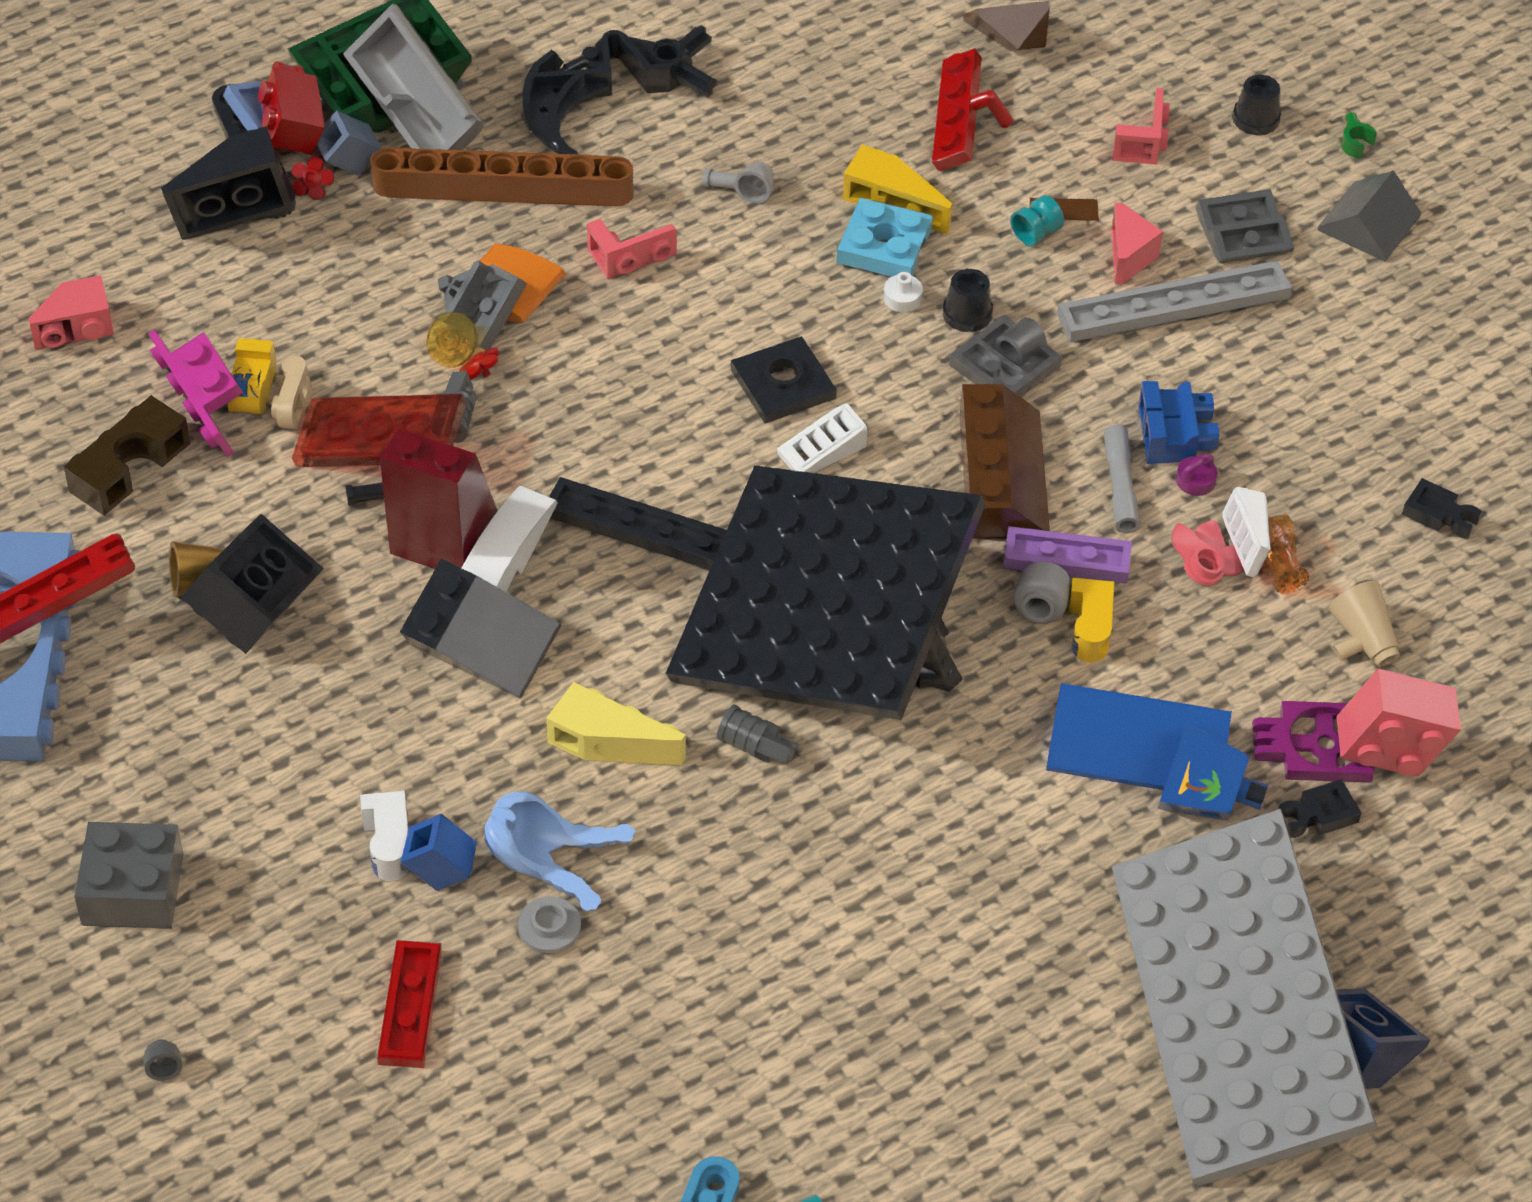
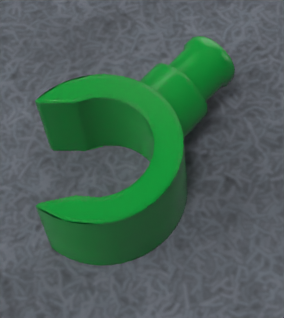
[1341,112,1377,158]

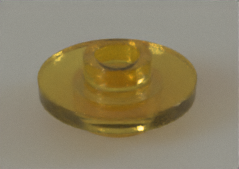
[427,312,478,368]

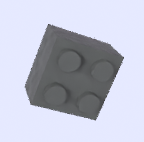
[74,822,184,929]

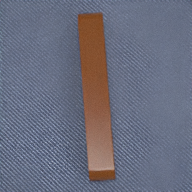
[370,147,634,206]

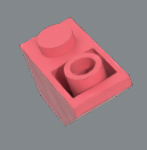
[28,275,114,350]

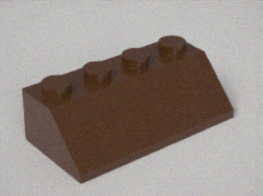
[959,384,1050,539]

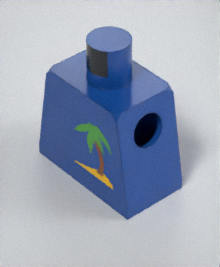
[1158,723,1268,821]

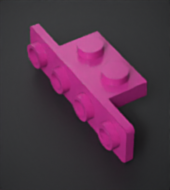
[148,329,243,457]

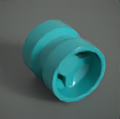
[1010,195,1064,246]

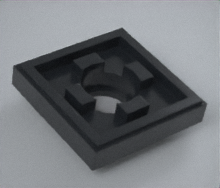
[730,336,837,424]

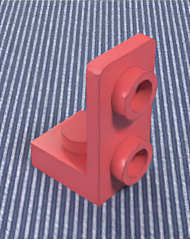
[1112,88,1170,165]
[587,218,677,279]

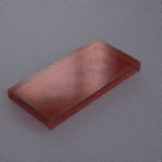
[292,394,466,467]

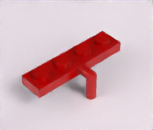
[932,48,1014,171]

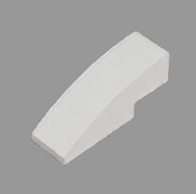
[462,486,557,592]

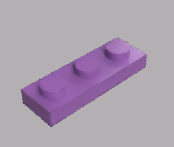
[1003,526,1132,583]

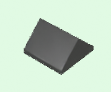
[1318,170,1421,262]

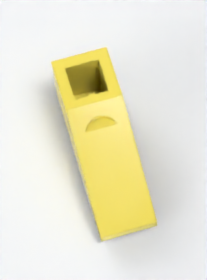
[546,682,686,765]

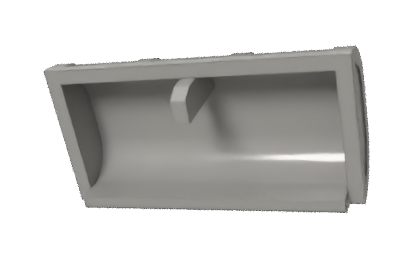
[343,4,483,150]

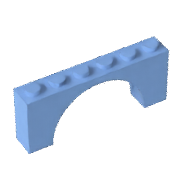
[0,532,81,761]

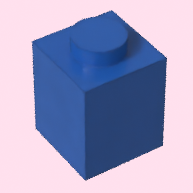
[401,813,477,891]

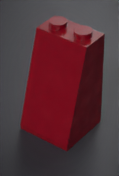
[380,428,498,569]

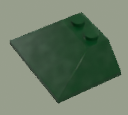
[288,0,472,133]

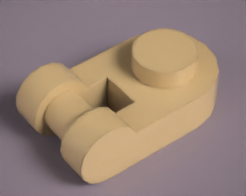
[271,356,312,429]

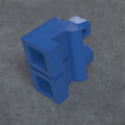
[1138,381,1219,464]

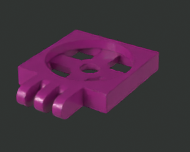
[1252,701,1374,783]

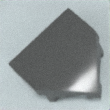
[438,260,527,350]

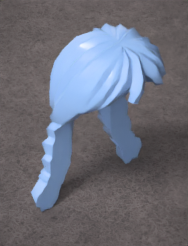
[484,791,636,912]

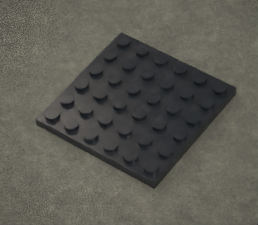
[666,465,985,720]

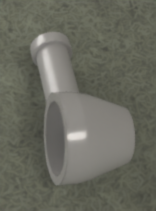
[702,162,774,204]

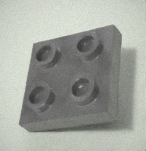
[949,314,1062,397]

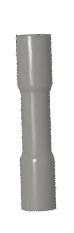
[1104,425,1140,532]

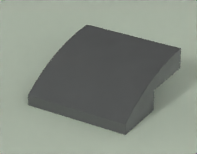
[1196,189,1294,263]

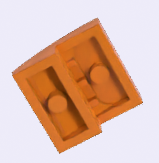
[480,243,565,323]

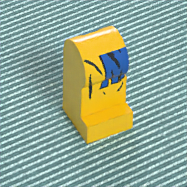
[227,338,277,415]
[1068,578,1114,663]

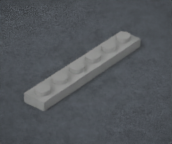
[1057,260,1292,342]

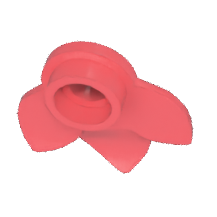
[1171,520,1244,586]

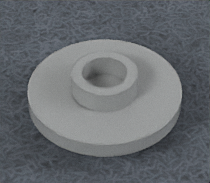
[518,896,581,953]

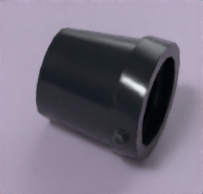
[1232,74,1282,135]
[942,268,993,333]

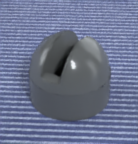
[143,1039,182,1081]

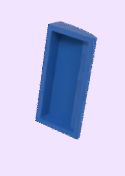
[1046,683,1232,790]

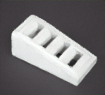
[777,403,868,473]
[1222,487,1270,578]

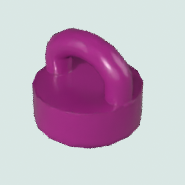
[1176,453,1218,496]

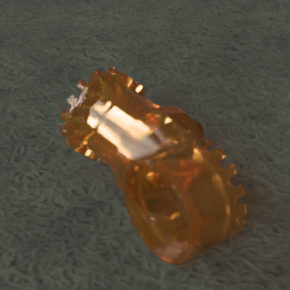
[1263,514,1310,595]

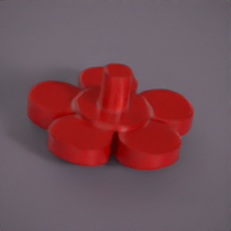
[291,156,334,200]
[459,347,500,379]

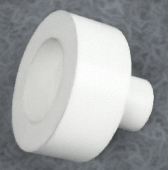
[883,272,923,312]

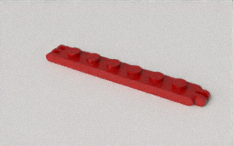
[0,534,136,643]

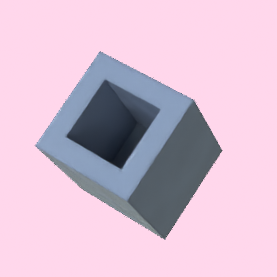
[317,110,381,175]

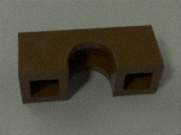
[64,395,191,516]

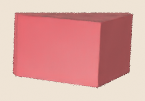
[1111,203,1163,284]

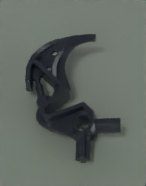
[523,25,717,155]

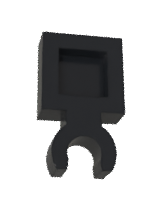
[1402,478,1482,539]
[1278,779,1362,838]

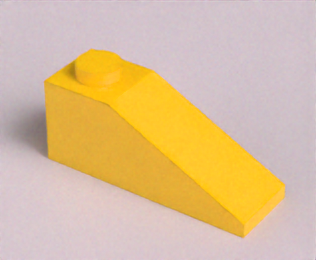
[842,144,953,234]

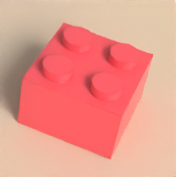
[1336,668,1461,777]

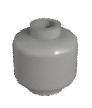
[1014,561,1072,623]

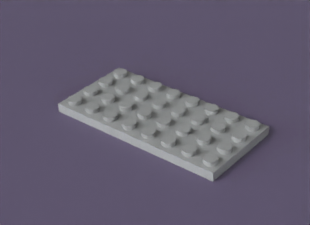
[1111,809,1378,1186]

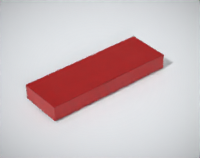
[377,940,442,1068]

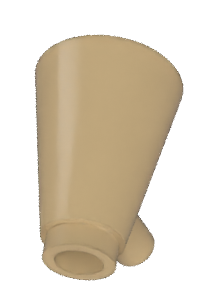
[1328,581,1400,668]

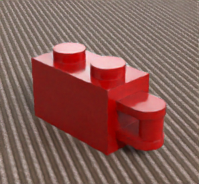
[258,61,325,155]

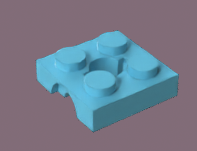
[837,198,933,277]

